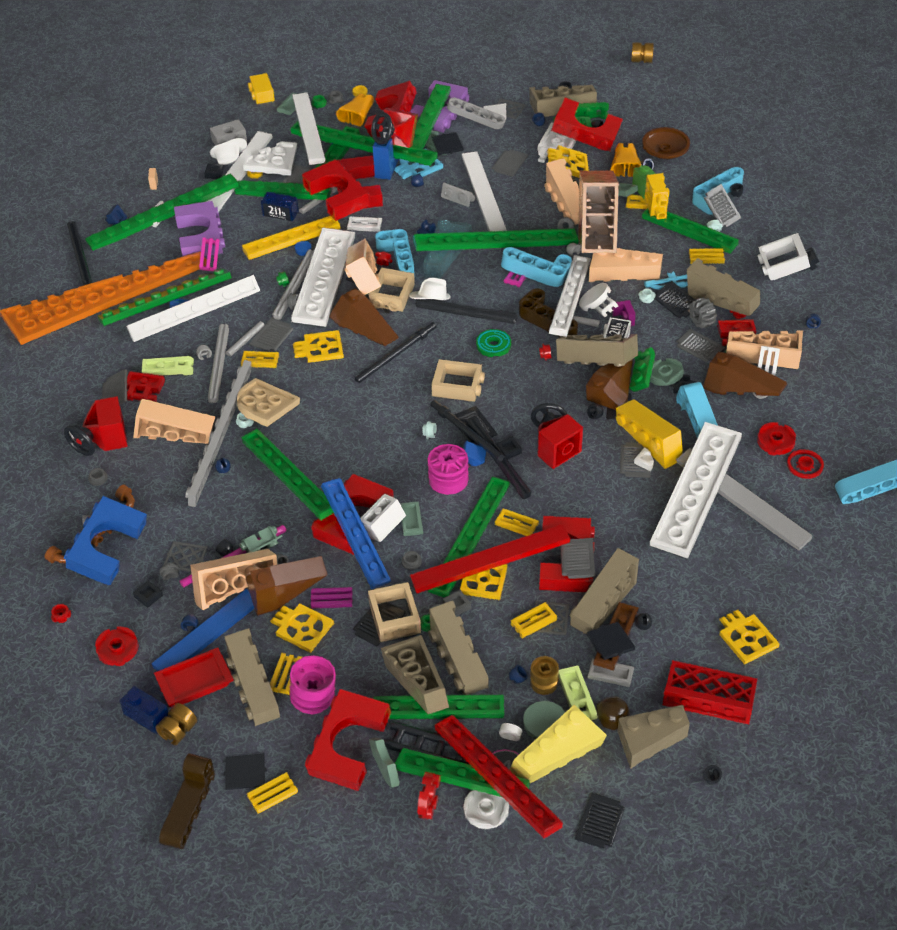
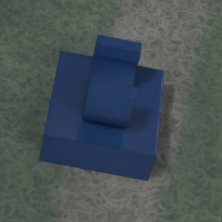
[105,204,127,226]
[417,220,440,234]

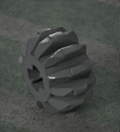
[688,297,717,329]

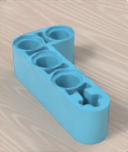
[692,167,744,215]
[375,229,415,279]
[501,247,572,287]
[676,382,718,439]
[835,460,897,504]

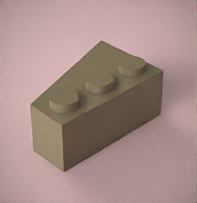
[617,705,690,769]

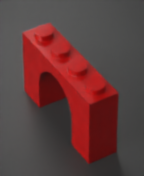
[365,81,417,137]
[551,97,623,151]
[337,156,383,208]
[302,160,370,221]
[311,474,394,555]
[539,516,595,592]
[305,689,391,791]

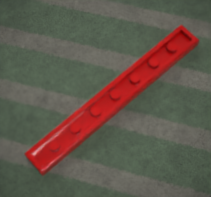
[410,524,570,594]
[435,715,563,838]

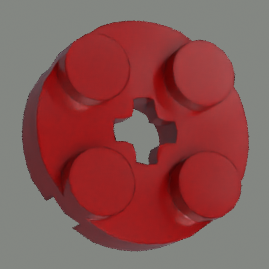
[757,422,796,456]
[95,626,139,666]
[417,772,441,820]

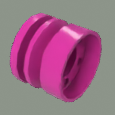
[428,444,469,495]
[289,655,336,714]

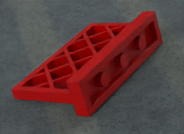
[662,660,757,724]

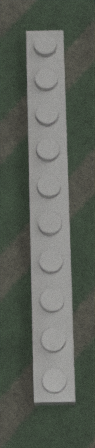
[186,360,251,507]

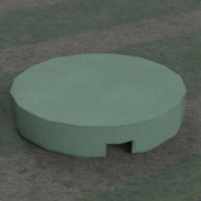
[650,358,684,386]
[523,701,565,739]

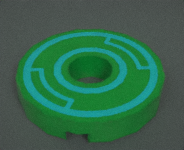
[476,329,511,357]

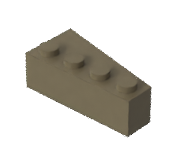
[687,258,760,316]
[556,334,638,366]
[570,548,639,634]
[428,600,488,695]
[224,628,280,726]
[381,635,449,714]

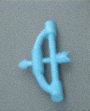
[644,271,688,290]

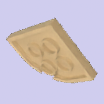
[237,378,300,427]

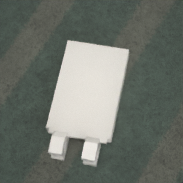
[538,122,577,163]

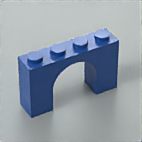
[373,110,402,180]
[64,496,147,585]

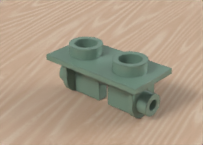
[239,526,283,553]

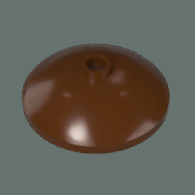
[642,127,690,159]

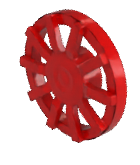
[787,449,824,479]

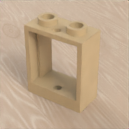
[369,268,415,312]
[432,359,485,402]
[368,582,421,642]

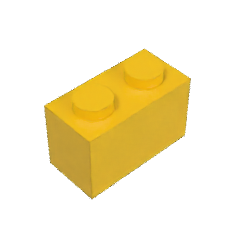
[248,73,275,104]

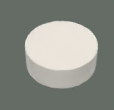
[499,723,522,741]

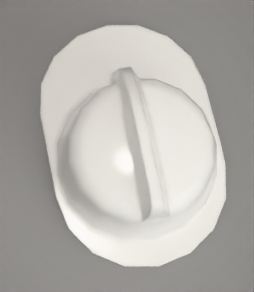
[210,138,247,165]
[409,278,451,300]

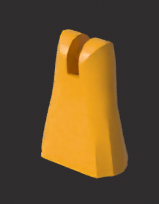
[336,93,374,126]
[610,143,642,177]

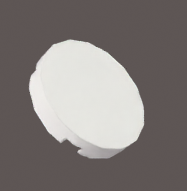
[579,283,611,311]
[463,790,509,829]

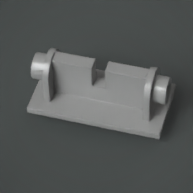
[441,183,475,207]

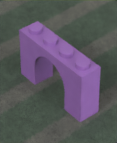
[410,80,469,133]
[174,201,225,256]

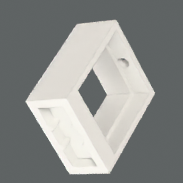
[757,233,810,280]

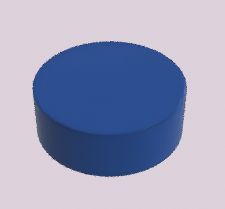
[295,241,312,256]

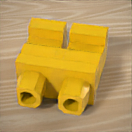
[644,173,669,219]

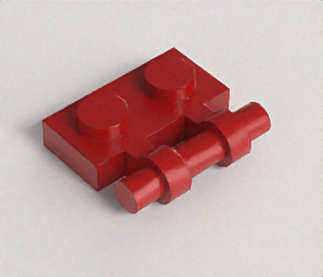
[717,320,757,346]
[127,371,165,402]

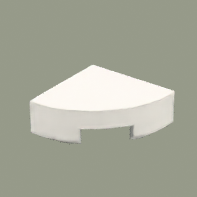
[634,447,654,471]

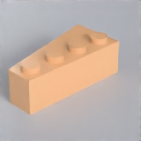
[589,248,663,282]

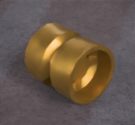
[631,42,654,63]
[530,656,559,695]
[155,703,197,745]

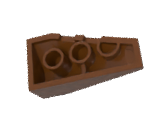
[329,288,399,346]
[703,352,787,396]
[586,359,633,410]
[245,556,328,616]

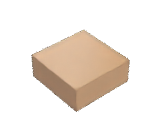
[148,168,158,190]

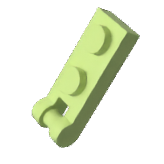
[142,356,194,376]
[558,666,597,720]

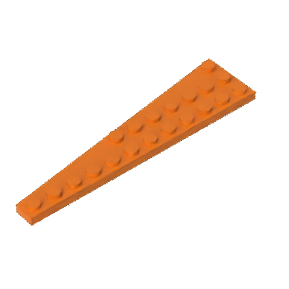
[0,252,207,345]

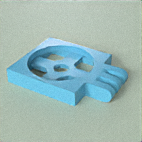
[395,149,443,179]

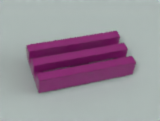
[311,587,352,609]

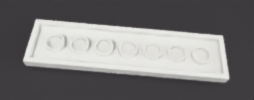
[292,228,355,327]
[650,422,742,558]

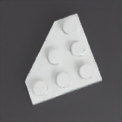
[243,141,297,175]

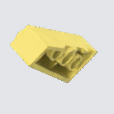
[510,705,607,783]

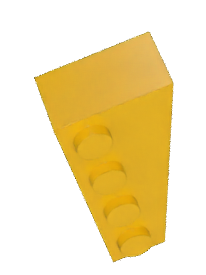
[616,399,683,469]

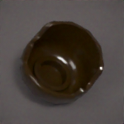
[596,696,630,730]

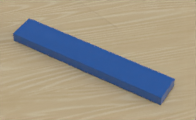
[321,478,391,589]
[152,589,254,671]

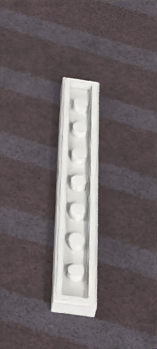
[293,93,325,165]
[206,131,272,212]
[462,151,507,231]
[549,255,591,337]
[126,275,260,342]

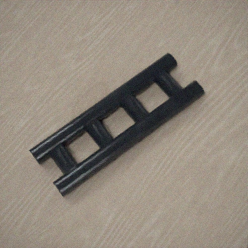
[384,721,469,764]

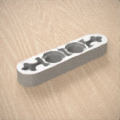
[447,98,505,129]

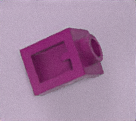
[612,300,636,326]

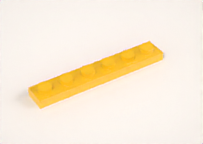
[242,216,340,260]

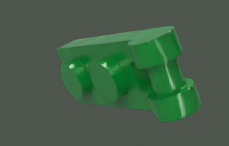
[575,102,609,119]
[629,347,655,392]

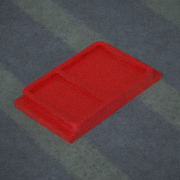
[154,647,234,708]

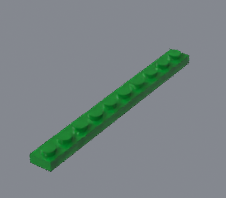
[291,121,437,166]
[85,173,239,251]
[413,229,579,251]

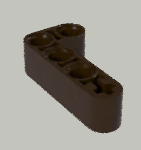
[519,288,578,337]
[159,753,215,849]

